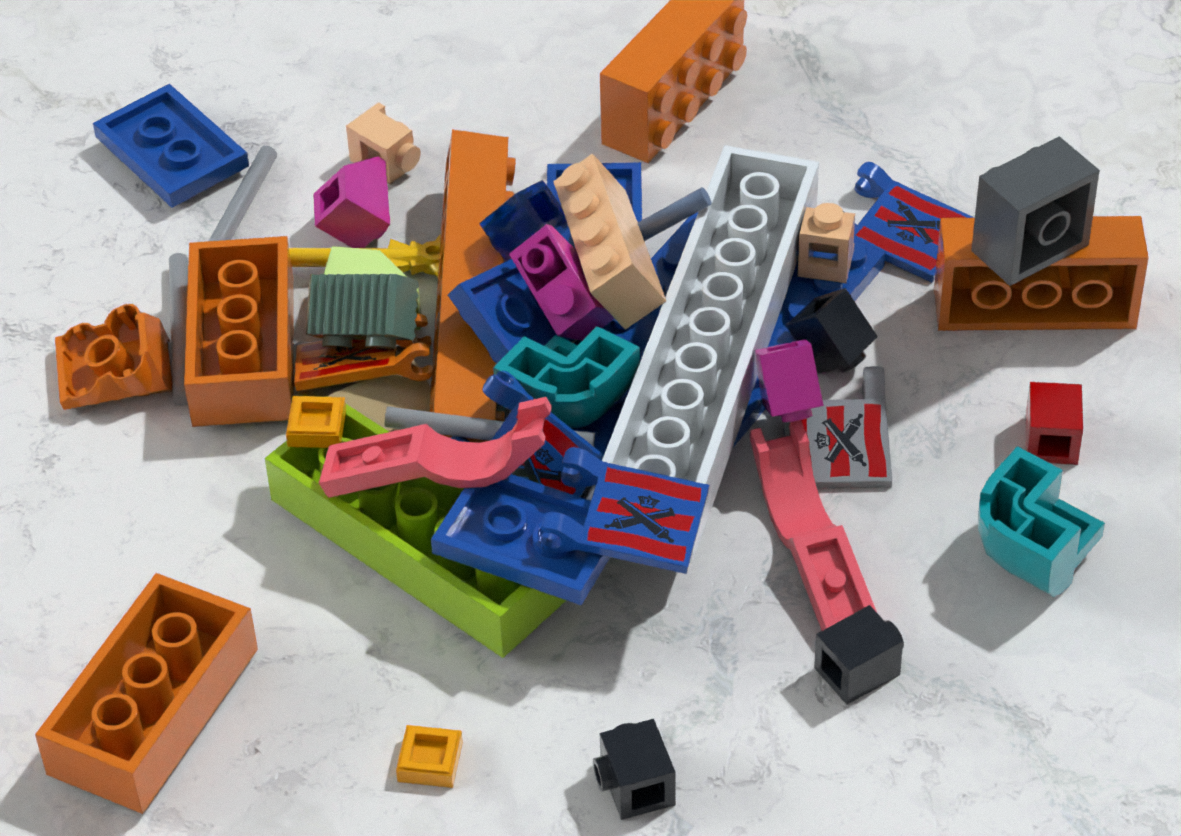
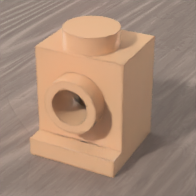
[346,102,421,185]
[798,203,855,283]

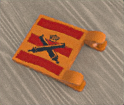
[294,314,434,391]

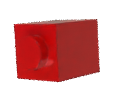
[1025,382,1083,465]

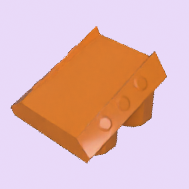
[55,304,172,410]

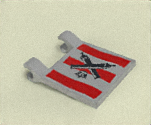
[784,366,892,488]

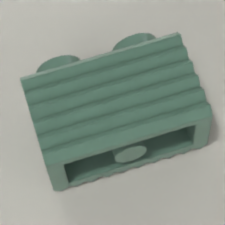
[306,274,419,349]

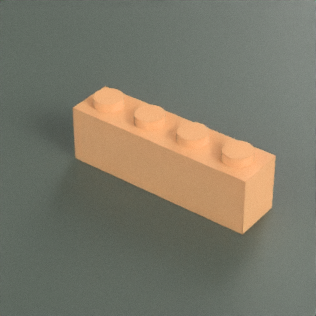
[553,153,666,330]

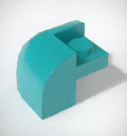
[493,326,640,430]
[978,446,1105,597]

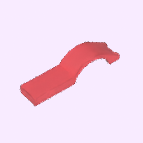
[319,397,552,498]
[750,420,877,631]

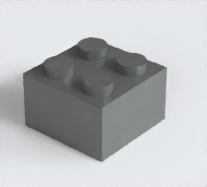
[971,136,1100,286]

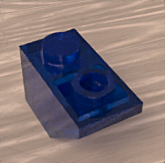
[479,180,568,262]

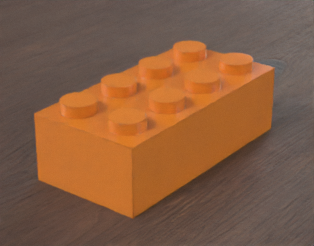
[600,0,747,163]
[934,216,1149,331]
[184,236,294,427]
[35,573,258,814]

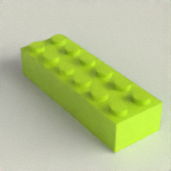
[264,404,567,658]

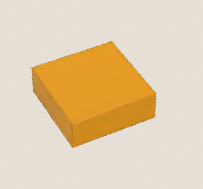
[286,396,346,448]
[396,725,463,788]

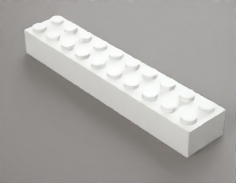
[587,145,819,563]

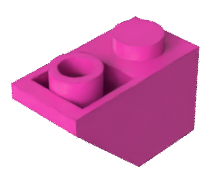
[313,156,390,248]
[509,224,615,341]
[755,339,824,422]

